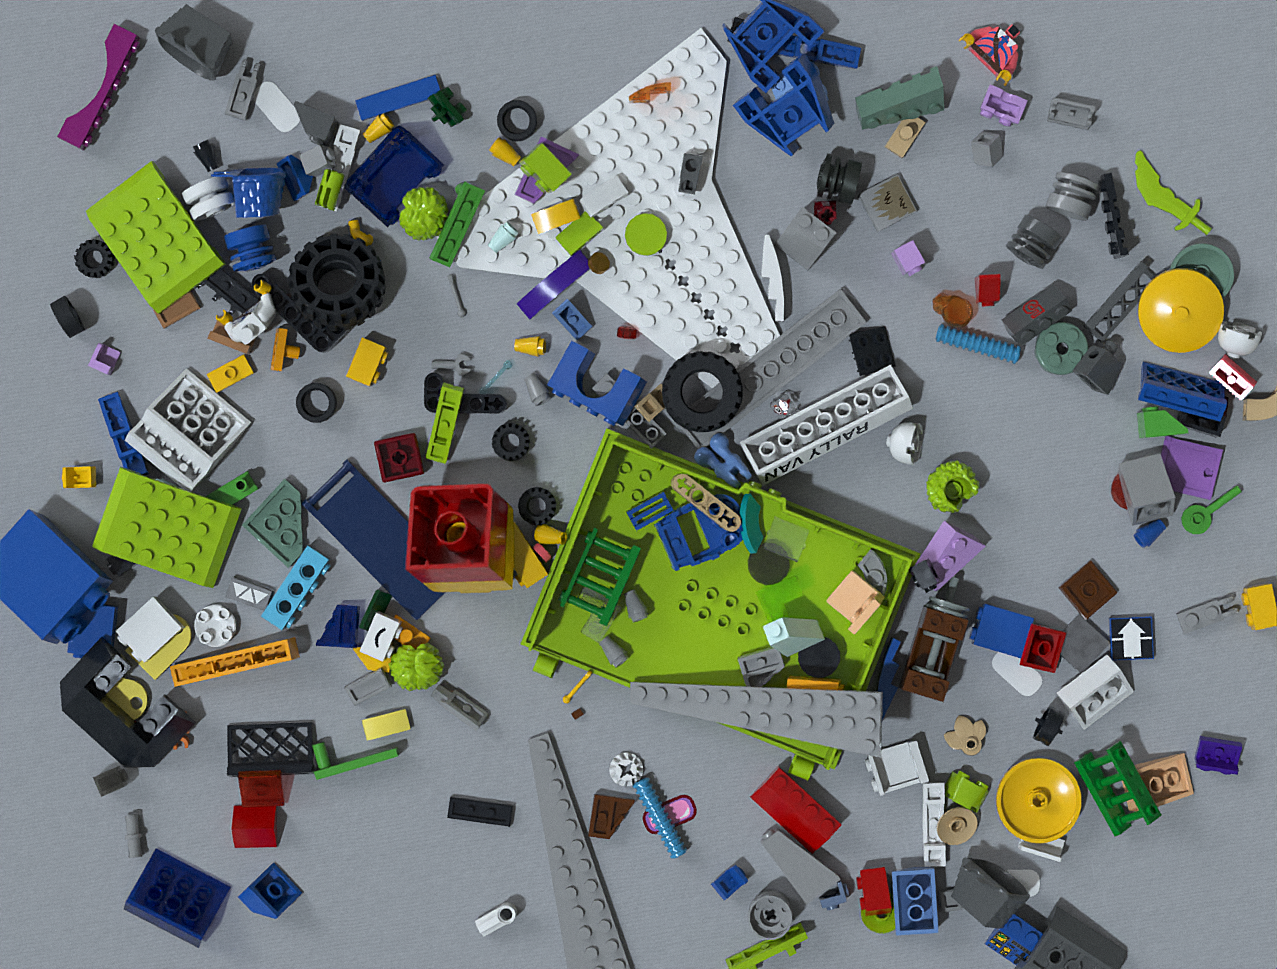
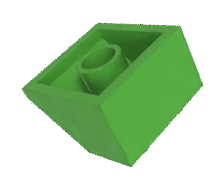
[1137,406,1188,438]

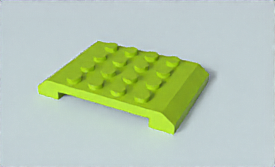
[86,161,226,314]
[92,466,242,588]

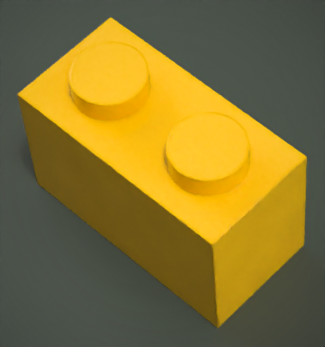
[346,338,389,387]
[1241,583,1277,630]

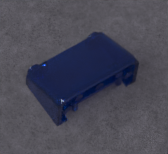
[344,125,444,227]

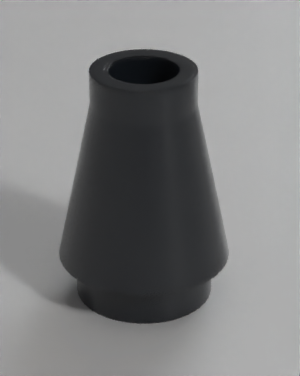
[193,139,219,172]

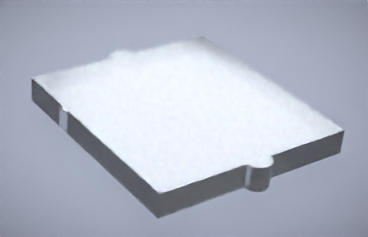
[763,517,809,562]

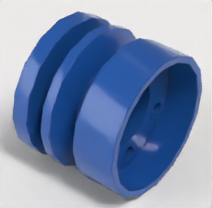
[224,225,277,272]

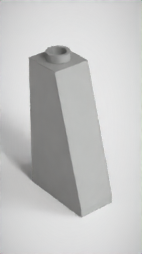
[761,828,841,904]

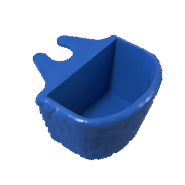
[211,168,286,218]

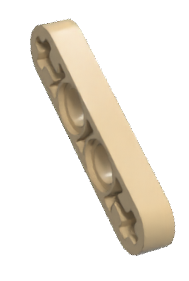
[671,473,741,532]

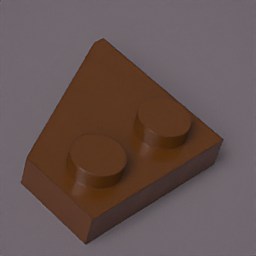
[588,794,635,839]

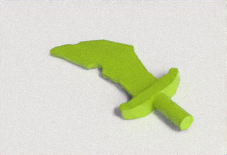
[1135,151,1212,235]

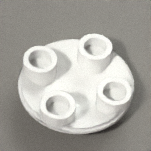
[194,605,236,647]

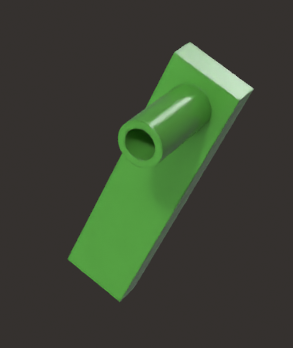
[429,181,485,267]
[205,471,259,505]
[312,742,399,780]

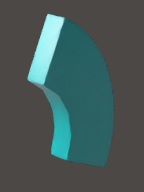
[740,494,764,554]

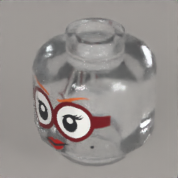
[770,389,801,420]

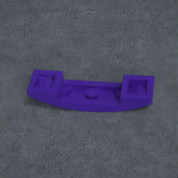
[516,250,590,320]

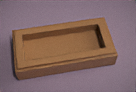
[153,291,201,329]

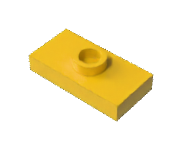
[207,354,254,393]

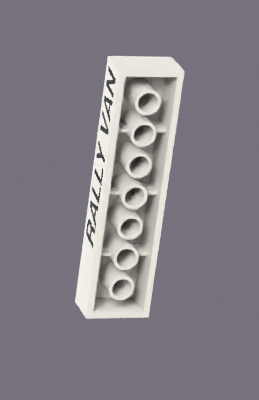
[740,365,913,486]

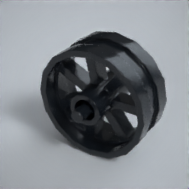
[1033,706,1065,746]

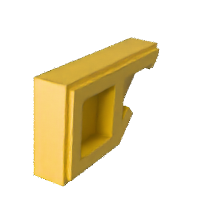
[353,646,392,673]

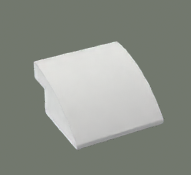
[125,368,251,492]

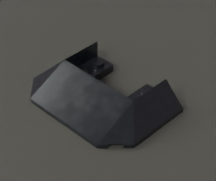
[60,637,196,768]

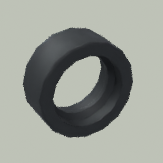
[497,100,537,141]
[50,296,85,338]
[296,383,337,423]

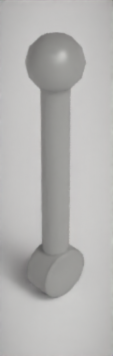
[447,275,466,317]

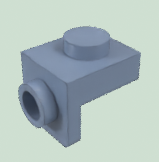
[819,880,849,910]

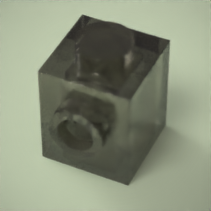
[93,765,129,797]

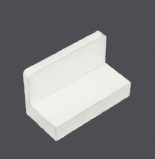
[1018,838,1065,862]

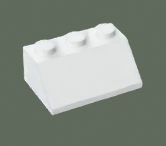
[1057,655,1134,730]

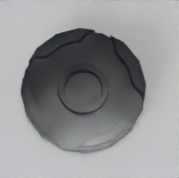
[798,636,840,678]

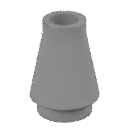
[524,373,551,406]
[623,589,648,623]
[599,636,629,668]

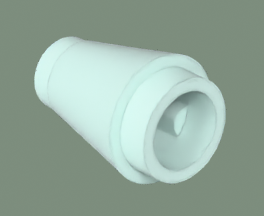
[488,221,519,253]

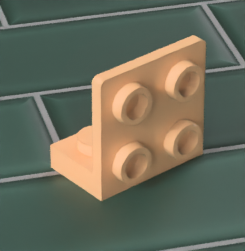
[826,570,885,635]

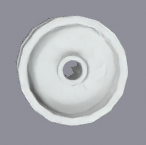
[182,177,235,221]

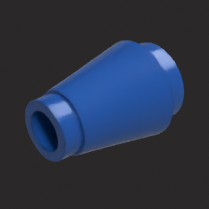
[1134,519,1166,548]

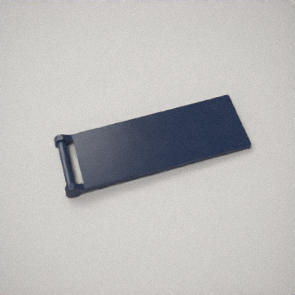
[301,459,445,620]

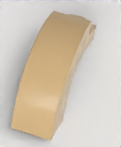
[1243,385,1277,421]

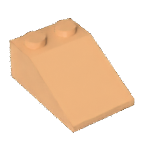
[1122,753,1194,811]

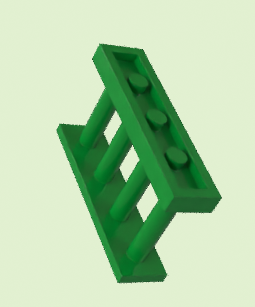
[558,528,641,627]
[1074,741,1162,837]

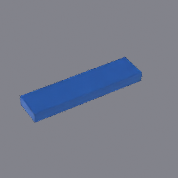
[355,75,440,121]

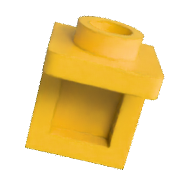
[62,466,96,488]

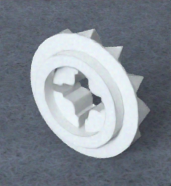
[609,753,643,787]

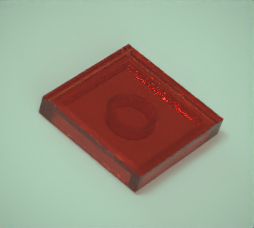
[238,770,285,807]

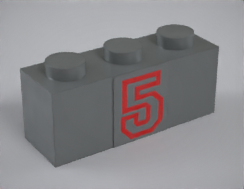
[1002,284,1072,347]

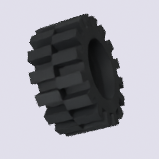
[74,239,115,278]
[492,423,530,461]
[518,487,556,525]

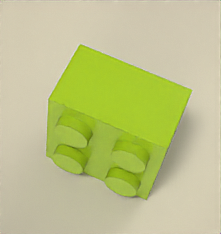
[519,143,571,193]

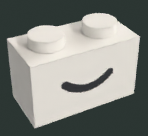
[359,611,403,662]

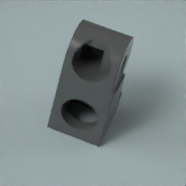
[678,153,703,195]

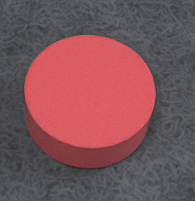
[532,543,552,563]

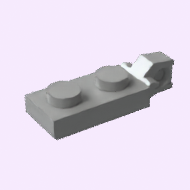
[431,684,489,731]

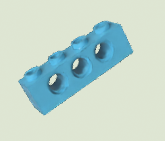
[261,545,331,630]

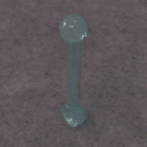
[479,360,512,394]

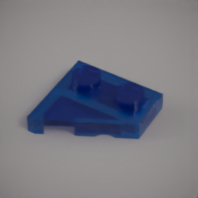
[316,605,360,648]

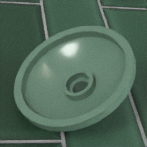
[1170,243,1234,299]

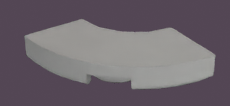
[858,548,887,596]

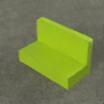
[556,211,603,256]

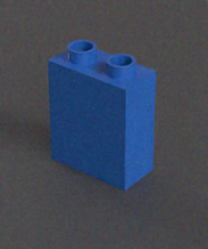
[0,509,113,644]

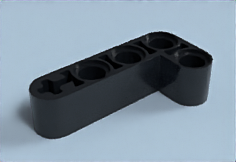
[424,372,507,414]

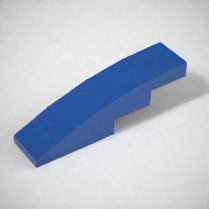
[775,35,861,69]
[98,392,149,476]
[876,638,901,721]

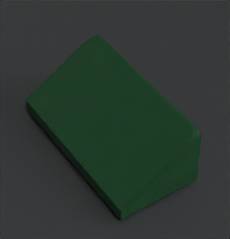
[359,589,392,631]

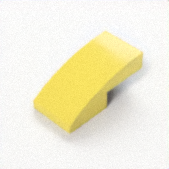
[362,709,411,741]

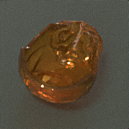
[932,293,973,328]

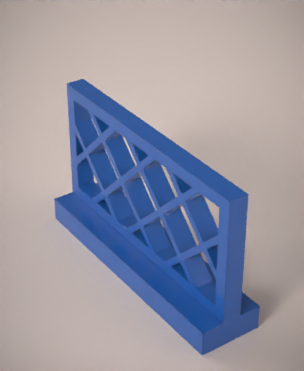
[1138,362,1227,421]

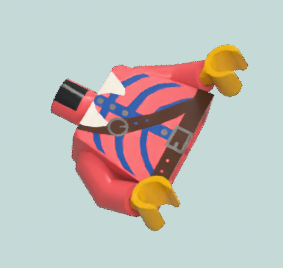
[958,24,1020,86]

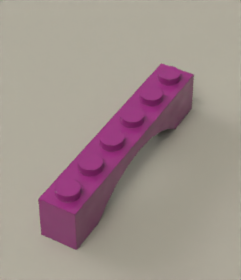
[57,24,140,150]

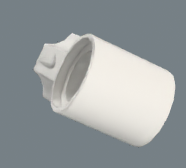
[475,902,517,937]

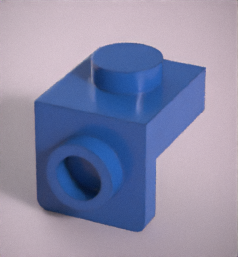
[711,865,748,900]

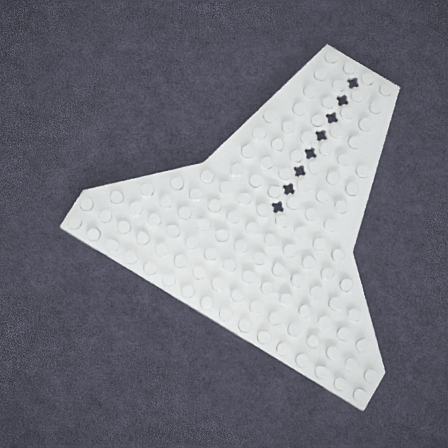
[436,28,780,389]

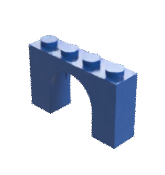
[547,340,647,426]

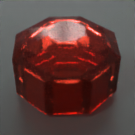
[617,326,637,340]

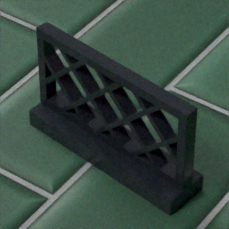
[227,722,314,777]

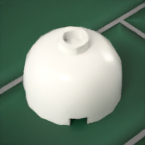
[1218,321,1262,358]
[886,422,923,465]

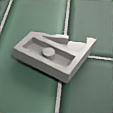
[738,647,784,687]

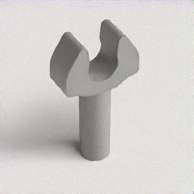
[432,354,471,376]

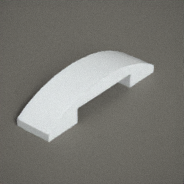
[316,124,360,212]
[922,782,946,867]

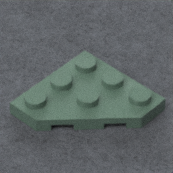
[242,479,303,568]

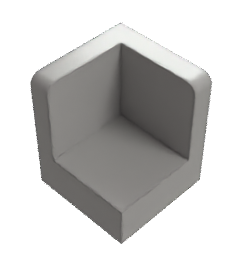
[971,131,1003,167]

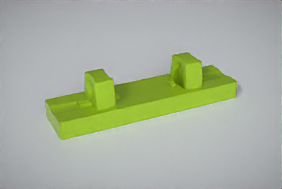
[426,383,464,464]
[725,922,808,969]

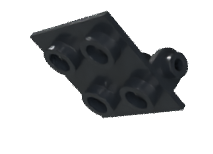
[849,326,896,376]

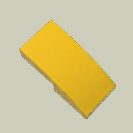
[531,198,581,234]

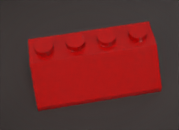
[750,766,842,854]

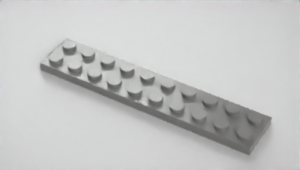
[679,289,866,450]

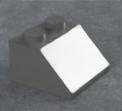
[294,101,339,145]

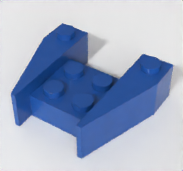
[722,0,824,93]
[733,53,835,156]

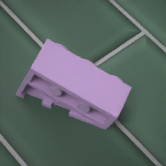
[910,521,986,592]

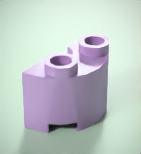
[980,84,1028,127]

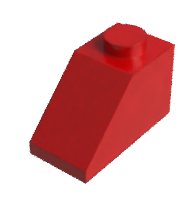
[974,274,1001,307]

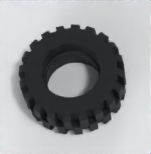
[662,351,743,433]

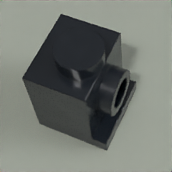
[908,558,941,593]

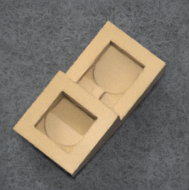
[634,384,665,422]

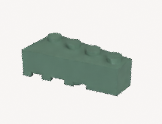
[855,66,944,130]

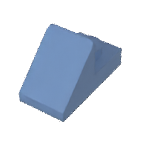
[552,299,592,340]

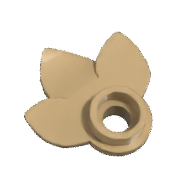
[944,716,986,756]

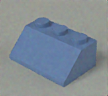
[892,867,939,935]

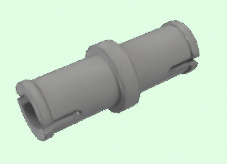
[125,815,142,858]

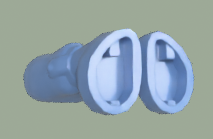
[694,433,752,489]

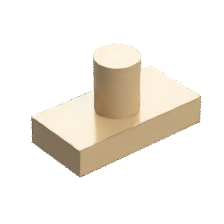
[885,118,926,158]

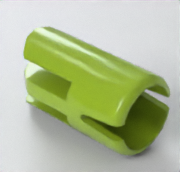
[315,169,345,211]

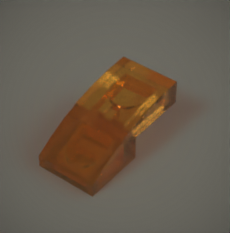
[629,82,671,103]

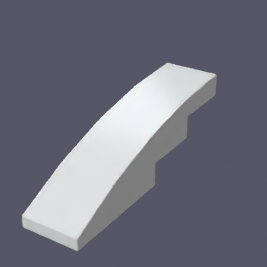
[761,235,784,322]

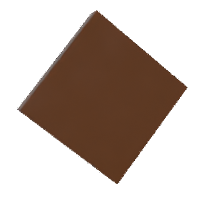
[1058,560,1118,620]

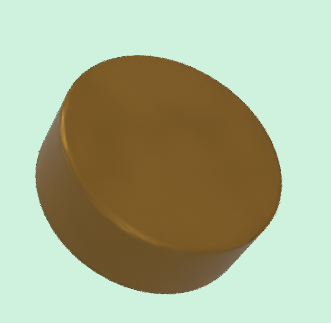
[588,252,610,274]

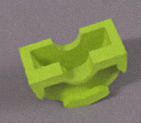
[944,770,989,813]

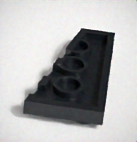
[1098,173,1129,259]

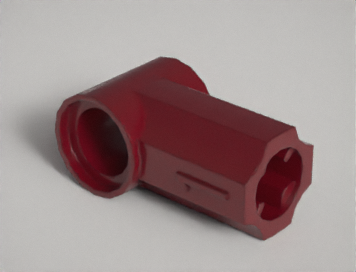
[814,200,837,225]

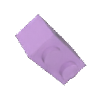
[891,240,925,277]

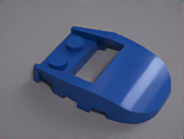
[654,494,743,571]

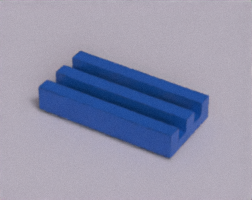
[626,491,673,531]

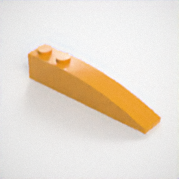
[170,637,300,687]

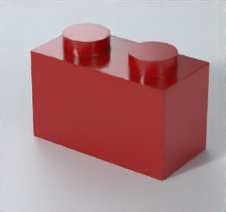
[856,867,891,916]

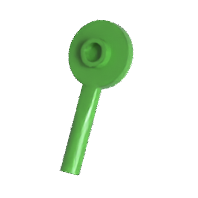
[1181,486,1242,534]

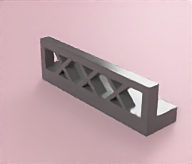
[1083,262,1155,343]

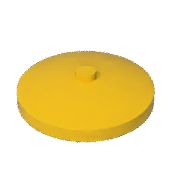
[1138,268,1224,353]
[996,758,1081,843]

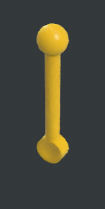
[563,670,593,704]

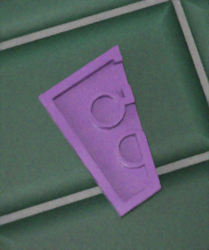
[514,137,579,204]

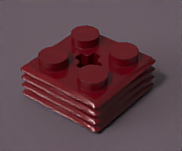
[374,433,424,483]

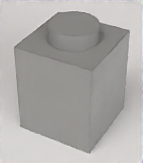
[299,145,337,177]

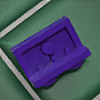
[1194,736,1242,775]

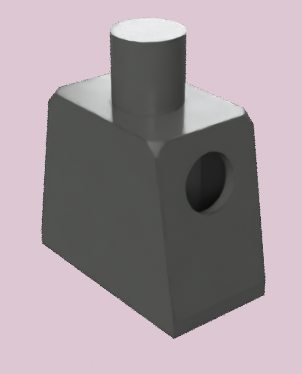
[1073,340,1121,395]

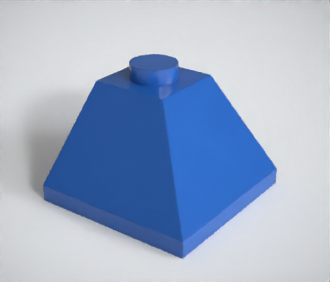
[238,862,302,919]

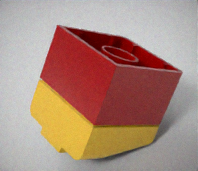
[406,484,514,593]

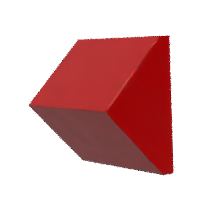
[1019,623,1066,673]
[231,805,277,848]

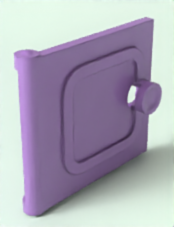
[1161,436,1223,500]

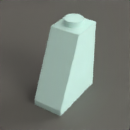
[763,618,825,657]

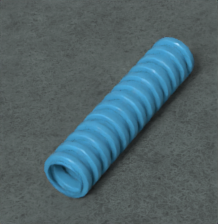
[935,324,1021,364]
[632,777,687,859]

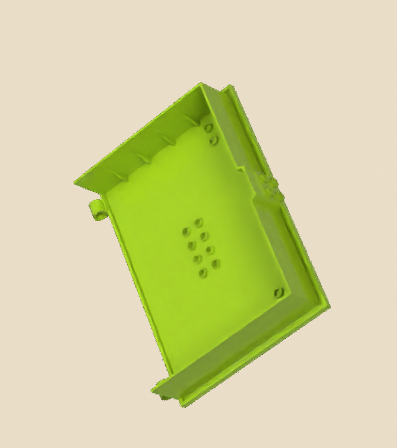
[521,428,921,781]

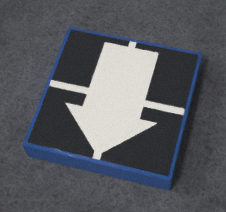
[1109,616,1154,661]

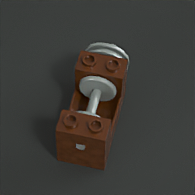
[898,577,970,702]

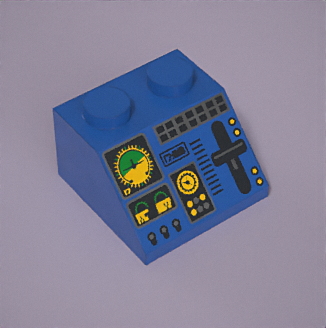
[984,914,1044,966]

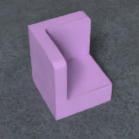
[88,343,121,375]

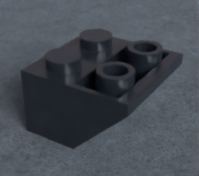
[1177,389,1229,438]

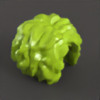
[399,187,449,241]
[926,460,979,513]
[388,643,444,691]

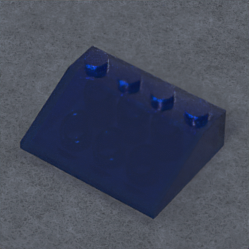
[124,849,231,948]

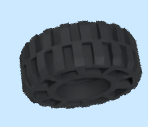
[288,233,386,331]

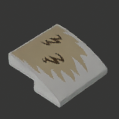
[858,174,917,232]

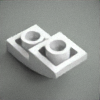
[579,176,629,218]

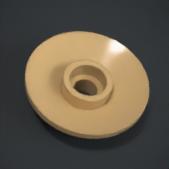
[937,807,977,845]

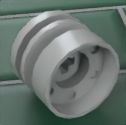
[1045,172,1099,221]
[748,890,793,940]

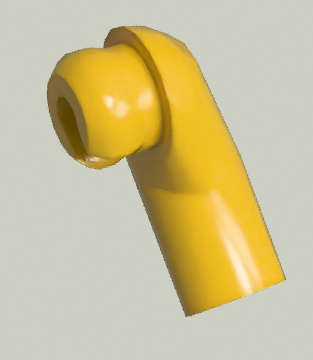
[348,220,374,246]

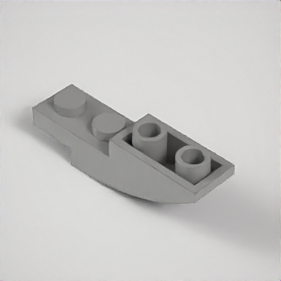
[592,373,667,448]

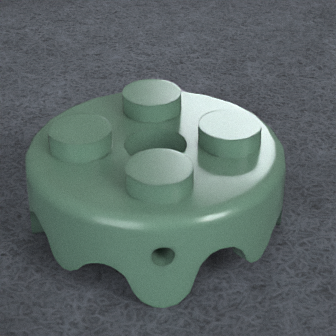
[1034,322,1088,375]

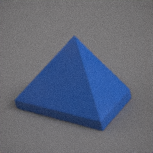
[276,155,313,201]

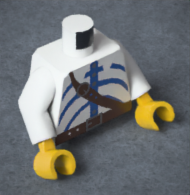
[216,280,277,345]

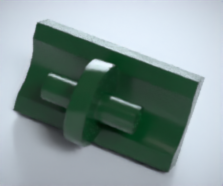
[427,87,467,127]

